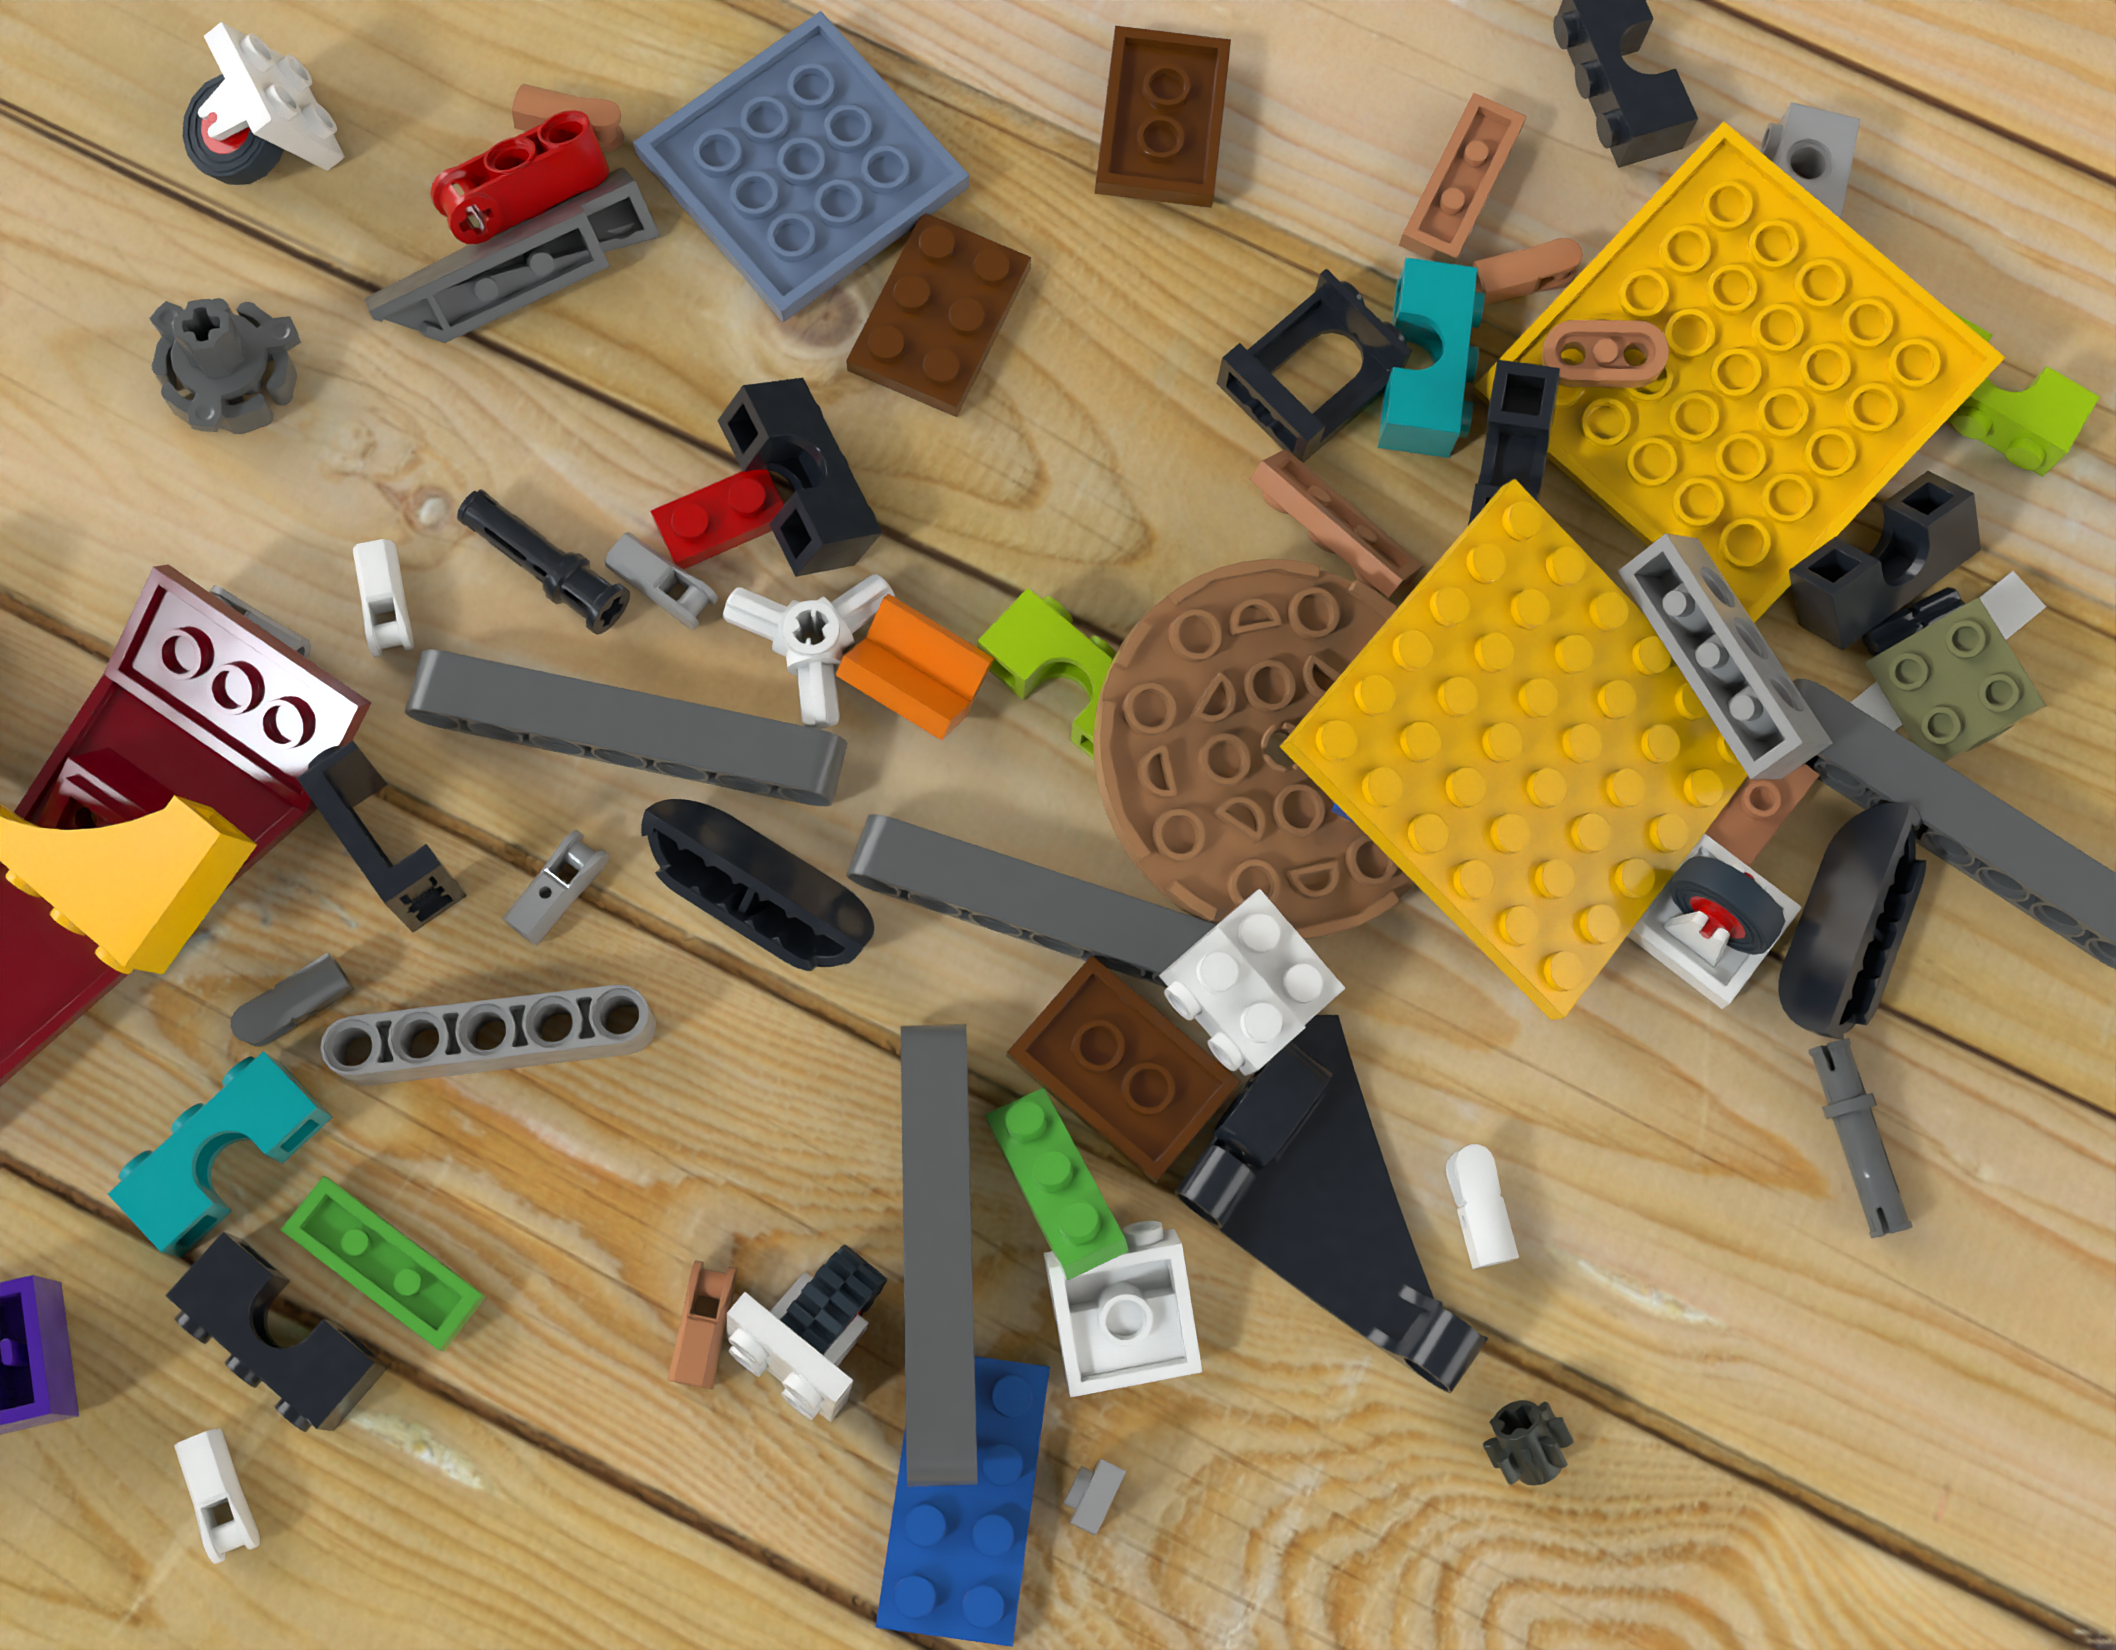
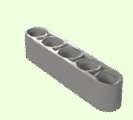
[320,985,656,1086]

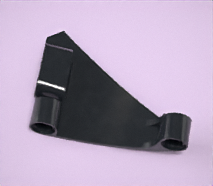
[1174,1015,1488,1393]

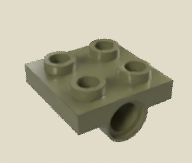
[1865,597,2047,763]

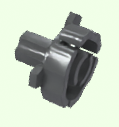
[149,298,301,434]

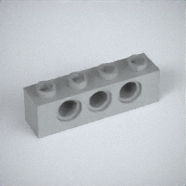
[1760,102,1860,219]
[1617,533,1833,780]

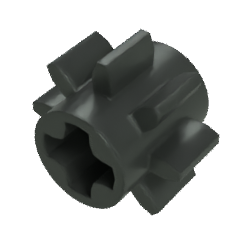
[1483,1400,1574,1486]

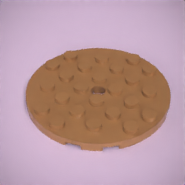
[1093,559,1415,940]

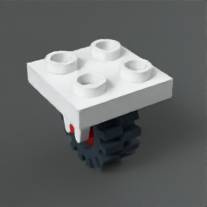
[727,1245,888,1422]

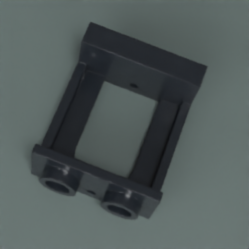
[1216,268,1412,463]
[297,740,467,933]

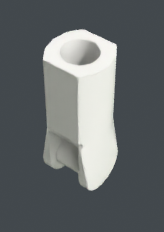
[353,539,414,657]
[1446,1144,1519,1269]
[174,1428,260,1564]

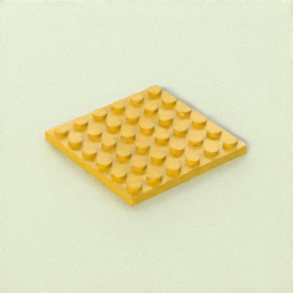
[1473,121,2006,624]
[1280,479,1748,1021]

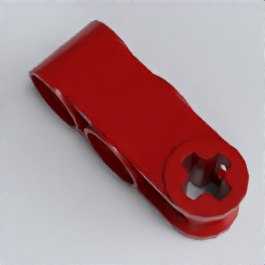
[430,110,609,245]

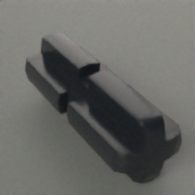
[1861,587,1965,657]

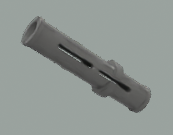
[1808,1038,1913,1239]

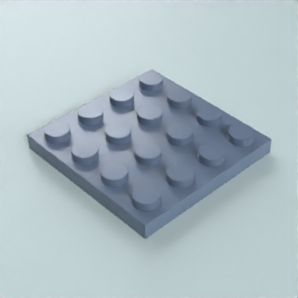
[633,11,969,323]

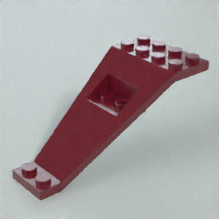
[0,564,371,1087]

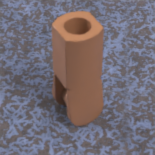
[511,84,624,153]
[1472,238,1583,305]
[667,1260,738,1389]

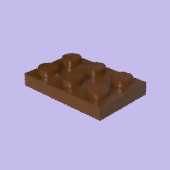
[1095,25,1231,208]
[846,213,1031,417]
[1006,955,1241,1184]

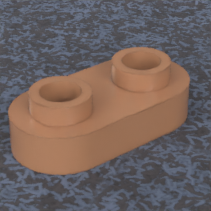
[1541,320,1669,388]

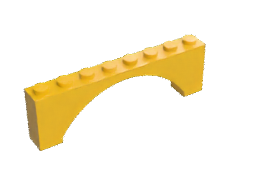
[0,795,257,975]

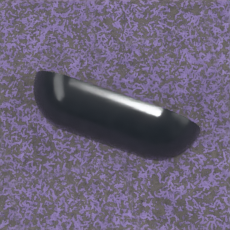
[641,799,874,971]
[1778,803,1926,1039]

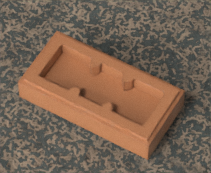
[1705,763,1820,867]

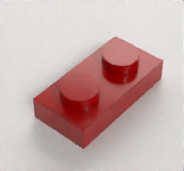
[650,469,784,570]

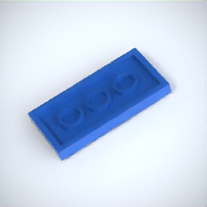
[876,1356,1050,1647]

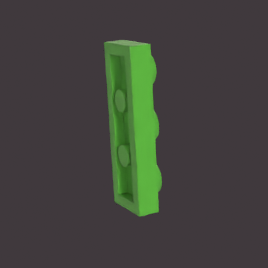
[985,1087,1129,1281]
[281,1176,487,1352]

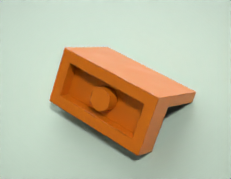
[835,594,995,741]

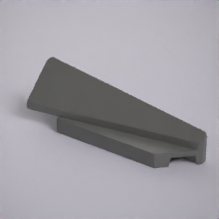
[365,167,660,343]

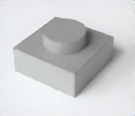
[1064,1459,1126,1535]

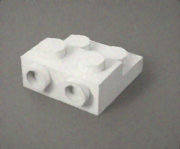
[1159,889,1345,1076]
[1044,1221,1202,1397]

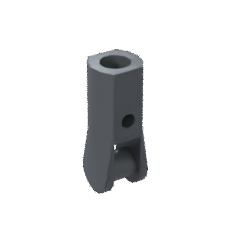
[231,952,355,1047]

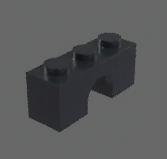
[1553,0,1698,168]
[1468,359,1560,526]
[717,377,883,577]
[1789,471,1981,650]
[165,1232,389,1432]

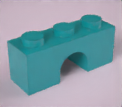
[1377,257,1485,458]
[107,1051,333,1258]

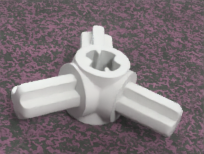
[723,574,895,729]

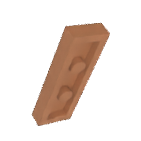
[1399,92,1527,264]
[1249,449,1424,599]

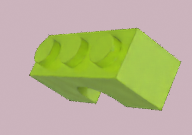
[1946,308,2100,477]
[977,588,1116,760]

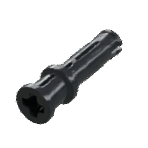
[457,489,630,635]

